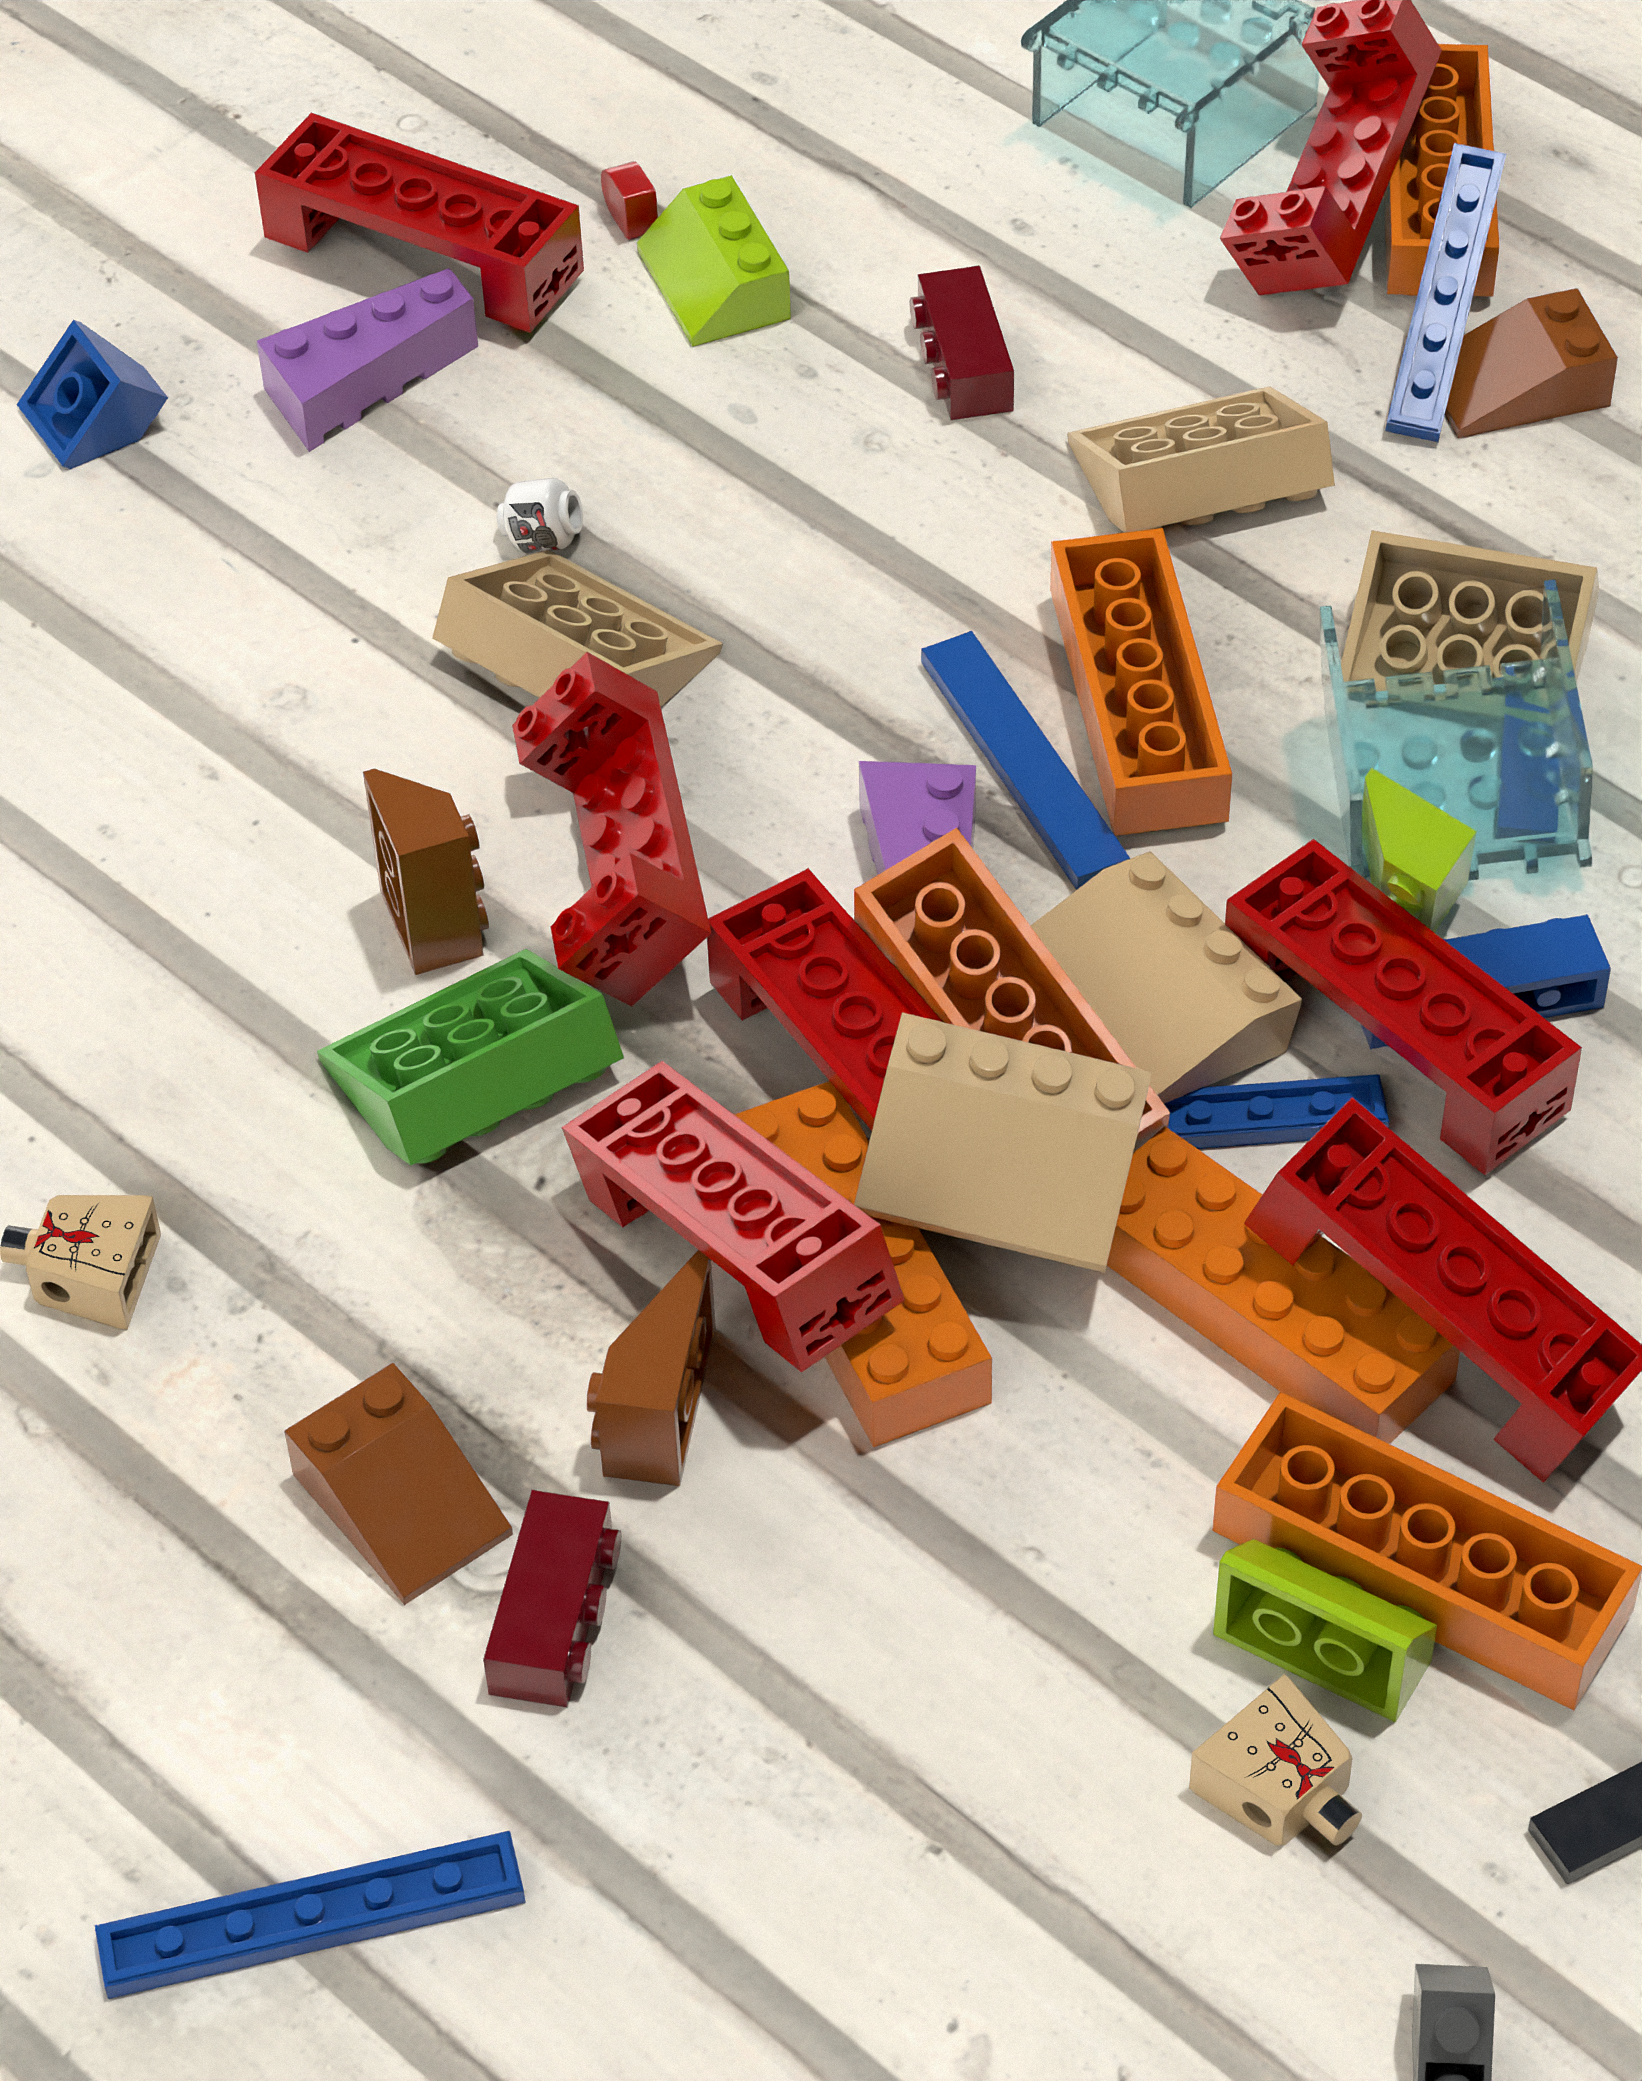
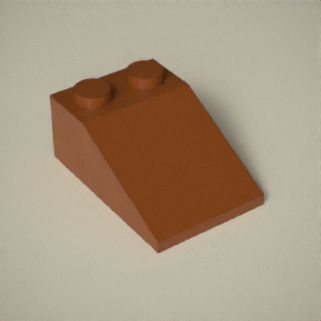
[1445,288,1618,438]
[587,1250,716,1486]
[284,1363,513,1605]

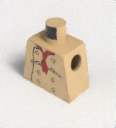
[0,1195,161,1330]
[1189,1674,1362,1846]

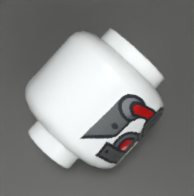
[497,478,583,553]

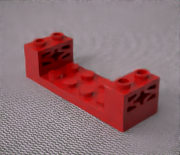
[1220,0,1442,295]
[254,112,584,333]
[512,652,711,1007]
[1225,839,1582,1176]
[707,868,943,1131]
[561,1061,905,1373]
[1244,1097,1642,1483]

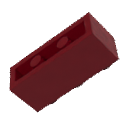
[909,265,1014,420]
[483,1490,622,1708]

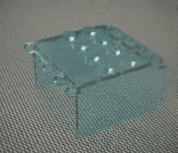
[1020,0,1319,208]
[1320,579,1593,881]

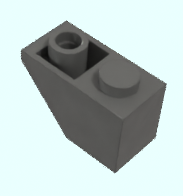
[1412,1964,1495,2081]

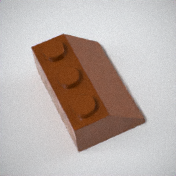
[363,768,489,975]

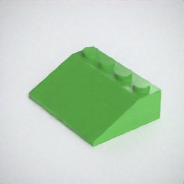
[317,949,624,1166]

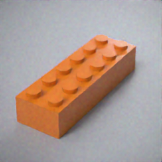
[1384,44,1499,297]
[1050,528,1232,836]
[854,827,1170,1153]
[734,1081,992,1448]
[1107,1126,1460,1444]
[1212,1392,1642,1710]

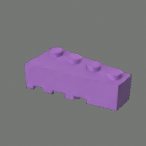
[257,268,478,452]
[859,761,976,874]

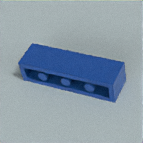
[1361,914,1611,1049]

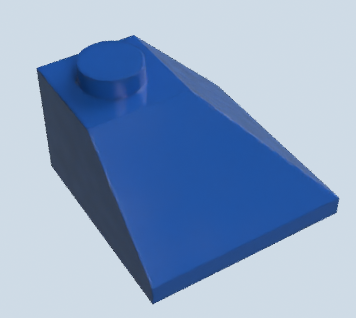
[16,319,168,469]

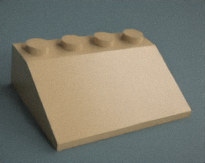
[1067,386,1335,533]
[1335,530,1600,732]
[432,550,723,707]
[1030,851,1303,1104]
[854,1013,1152,1273]

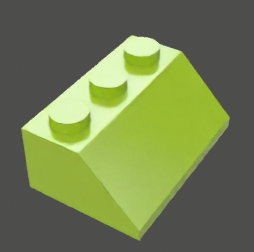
[637,175,791,347]
[1360,767,1477,933]
[1213,1539,1437,1723]

